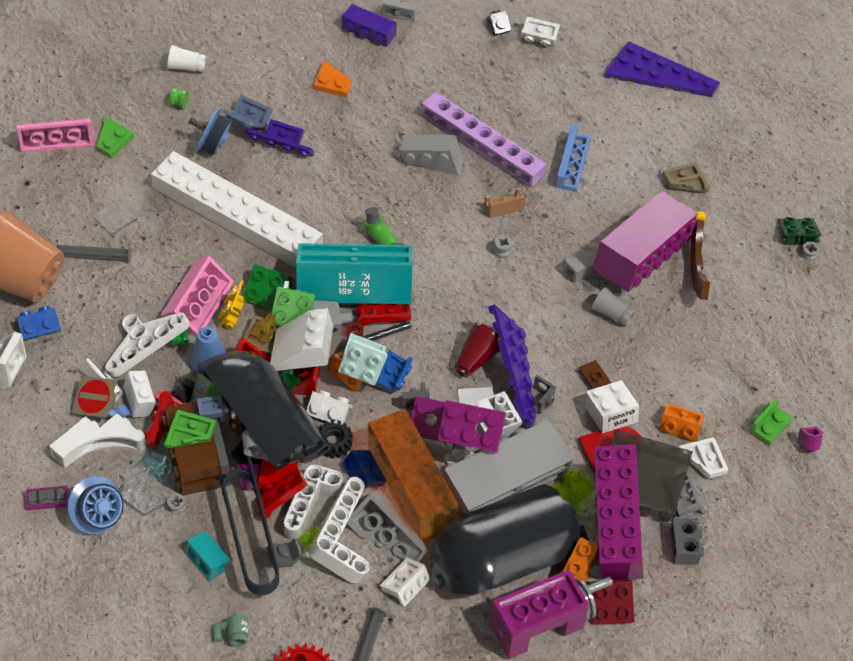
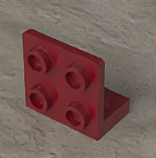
[587,579,634,625]

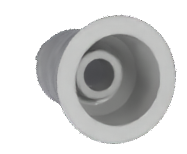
[591,287,635,326]

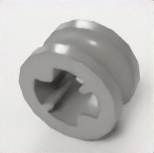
[801,242,819,260]
[167,493,186,514]

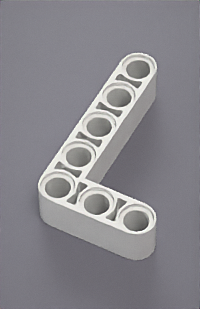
[309,477,370,583]

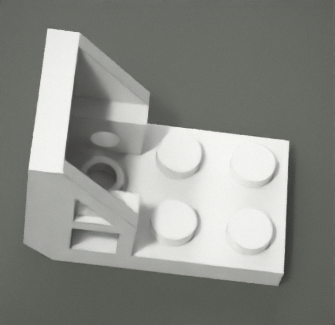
[0,332,27,389]

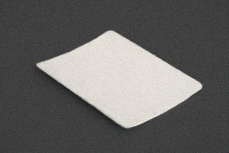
[458,387,493,405]

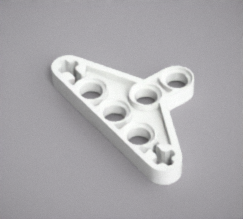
[105,313,190,377]

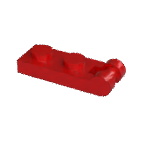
[356,304,412,326]
[145,391,174,450]
[255,469,308,519]

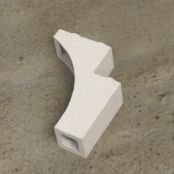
[49,414,146,468]

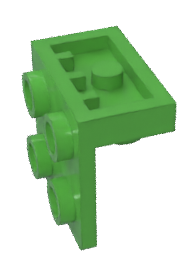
[269,287,315,326]

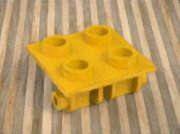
[217,280,245,330]

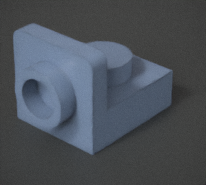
[197,395,228,423]

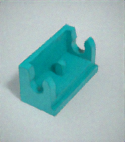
[185,531,230,581]

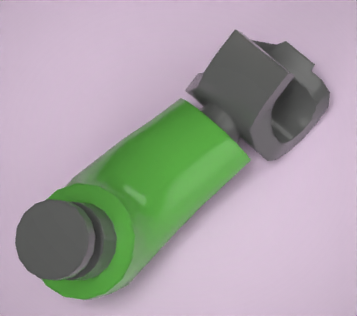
[364,207,405,245]

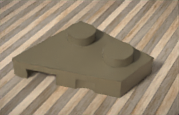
[662,162,710,192]

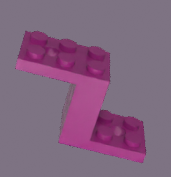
[408,396,506,453]

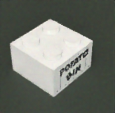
[586,380,639,434]

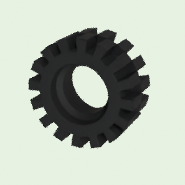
[319,420,353,459]

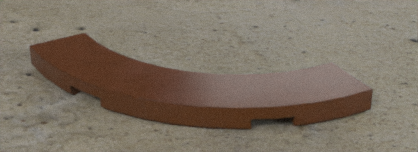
[690,219,710,300]

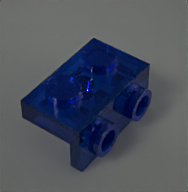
[342,450,387,492]

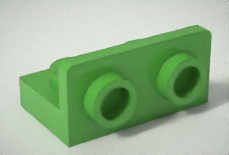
[750,399,793,446]

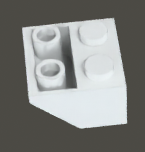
[469,391,522,437]

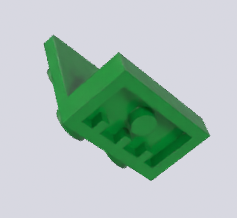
[243,264,294,310]

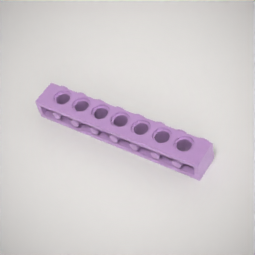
[421,92,546,188]

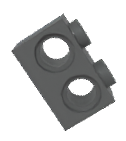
[670,518,704,565]

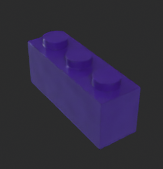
[342,4,397,47]

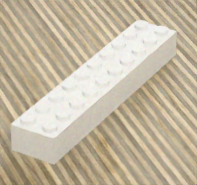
[151,151,323,268]

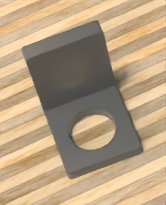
[533,375,556,414]

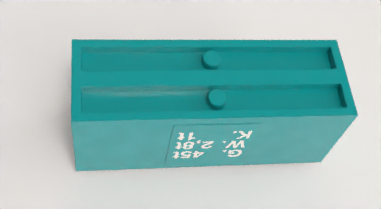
[296,243,412,305]

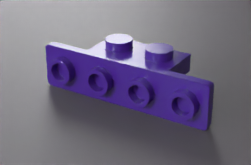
[245,119,315,157]

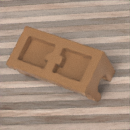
[483,188,525,218]

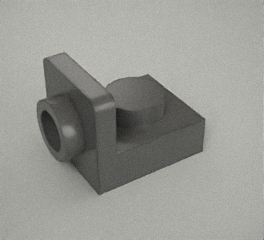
[402,382,430,410]
[266,539,303,567]

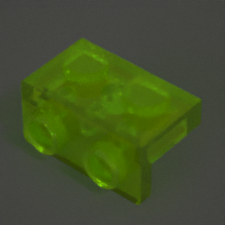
[551,469,595,508]

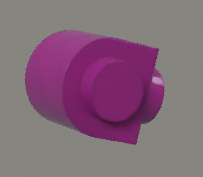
[797,426,823,452]
[238,463,259,490]

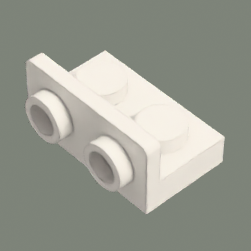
[380,558,430,607]

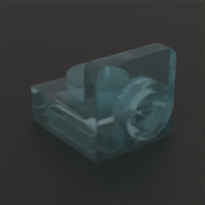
[137,451,173,483]

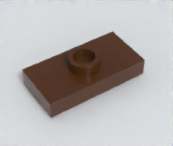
[579,360,611,390]

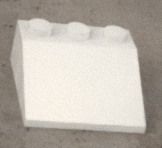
[270,308,333,371]

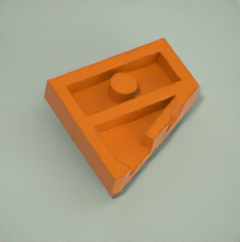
[313,61,352,97]

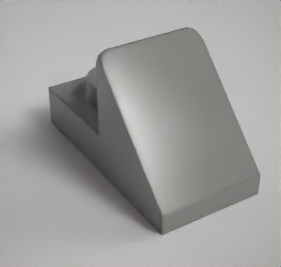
[381,0,416,22]

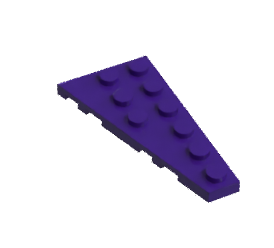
[604,41,720,97]
[488,304,537,429]

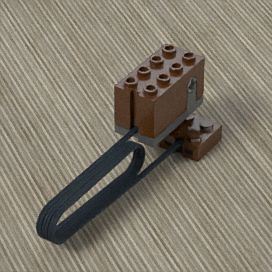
[162,401,279,595]

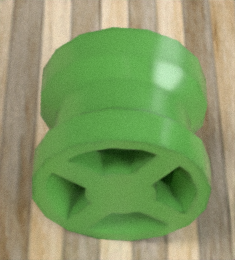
[169,88,189,108]

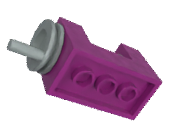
[490,570,613,659]

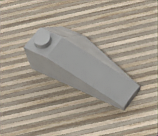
[347,489,429,562]

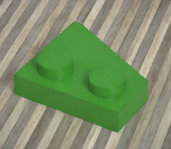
[164,410,217,448]

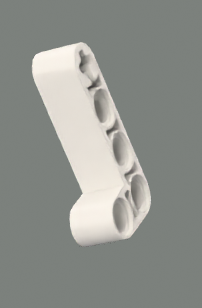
[284,465,343,540]

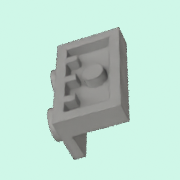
[667,471,707,517]

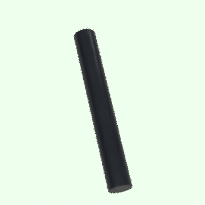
[363,321,412,341]

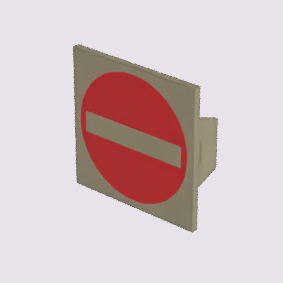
[72,376,117,418]

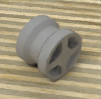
[494,235,513,258]

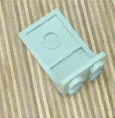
[338,333,387,386]

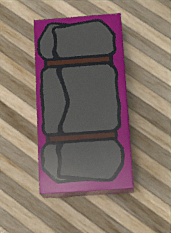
[26,485,69,510]

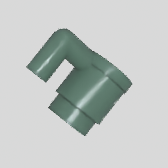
[213,614,248,646]

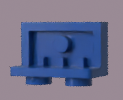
[16,306,61,340]
[375,350,413,395]

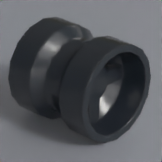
[171,377,195,403]

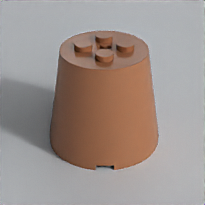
[0,211,64,303]

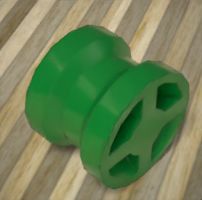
[172,327,188,346]

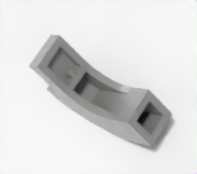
[563,252,627,295]

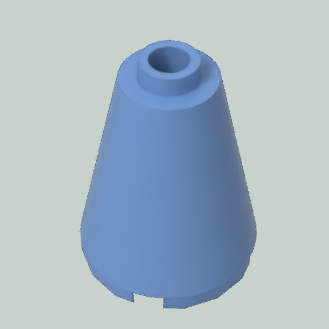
[190,327,227,374]

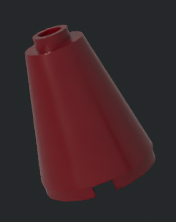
[455,322,500,377]

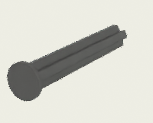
[56,245,132,262]
[356,607,387,661]

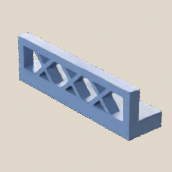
[556,124,591,192]

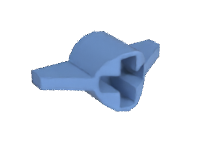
[108,405,132,420]

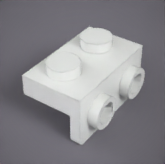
[521,17,560,46]
[306,390,353,425]

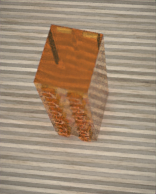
[367,409,458,542]

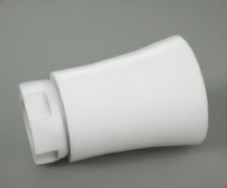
[167,45,206,72]

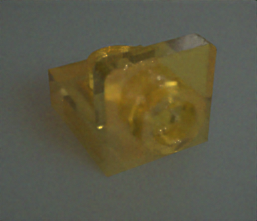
[250,313,276,343]

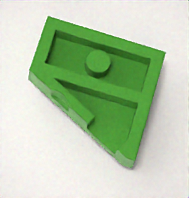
[97,117,134,159]

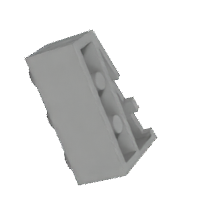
[399,135,464,176]

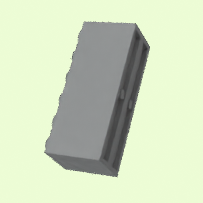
[439,419,573,516]

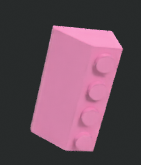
[17,118,94,152]
[160,256,234,337]

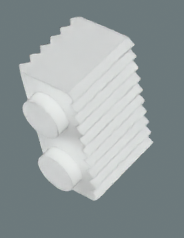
[123,371,156,417]

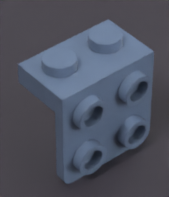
[223,95,273,130]

